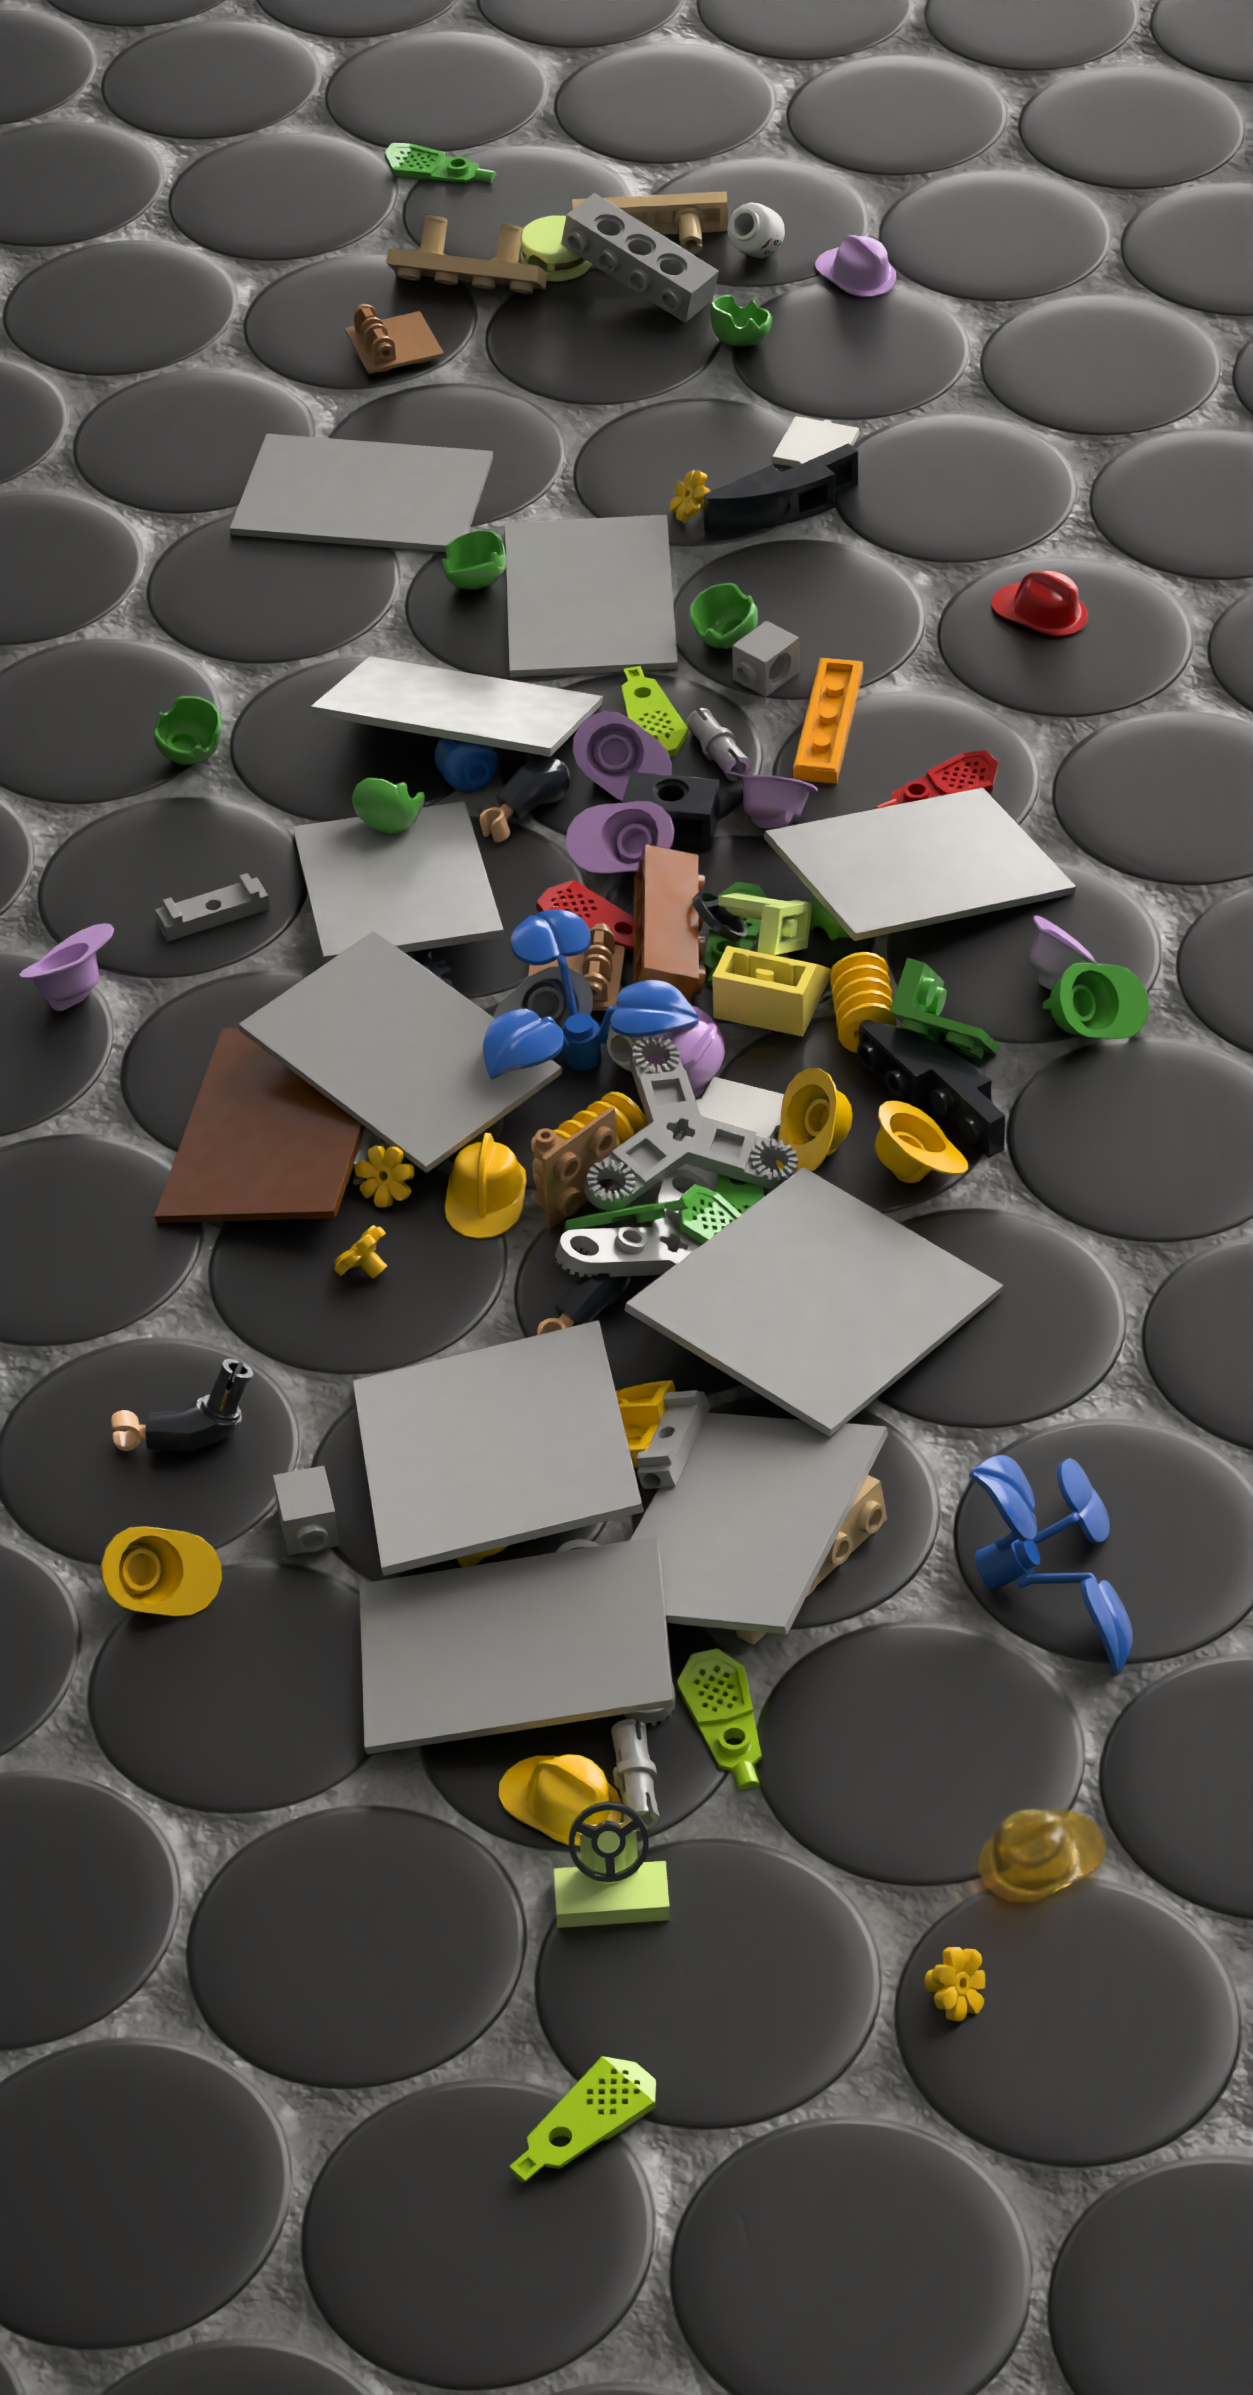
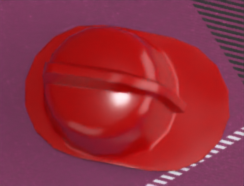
[991,570,1088,637]

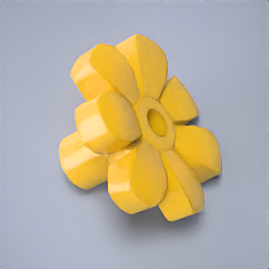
[669,470,710,522]
[355,1145,414,1208]
[334,1225,387,1279]
[924,1947,985,2021]

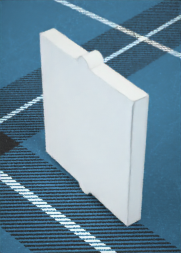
[772,416,859,467]
[685,1077,784,1140]

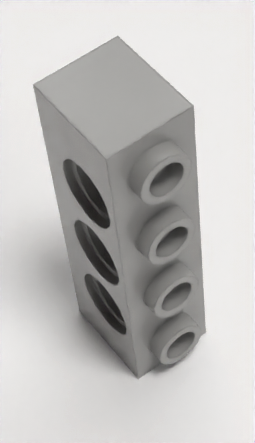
[561,193,719,323]

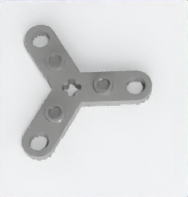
[584,1035,798,1211]
[555,1170,709,1277]

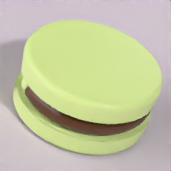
[521,216,592,282]

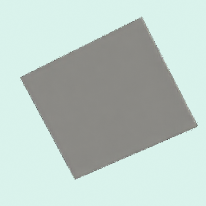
[625,1167,1003,1437]
[353,1320,644,1576]

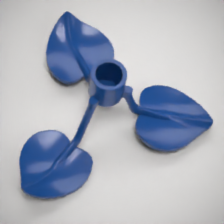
[483,910,699,1080]
[969,1455,1133,1675]

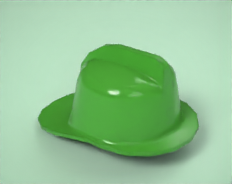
[1042,962,1149,1040]

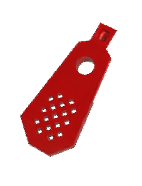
[874,750,998,809]
[536,880,634,950]

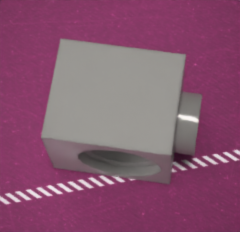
[732,621,800,697]
[273,1466,339,1556]

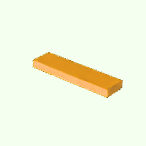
[793,658,863,784]

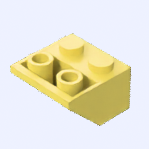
[712,946,831,1037]

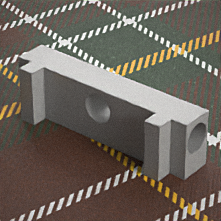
[155,873,270,942]
[636,1390,710,1489]

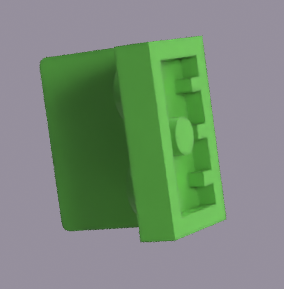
[890,958,1000,1059]

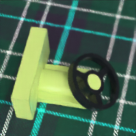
[692,890,813,955]
[554,1802,670,1928]

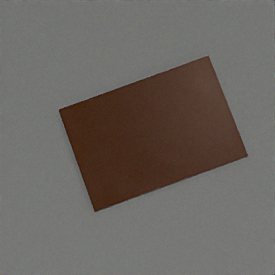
[154,1028,365,1223]

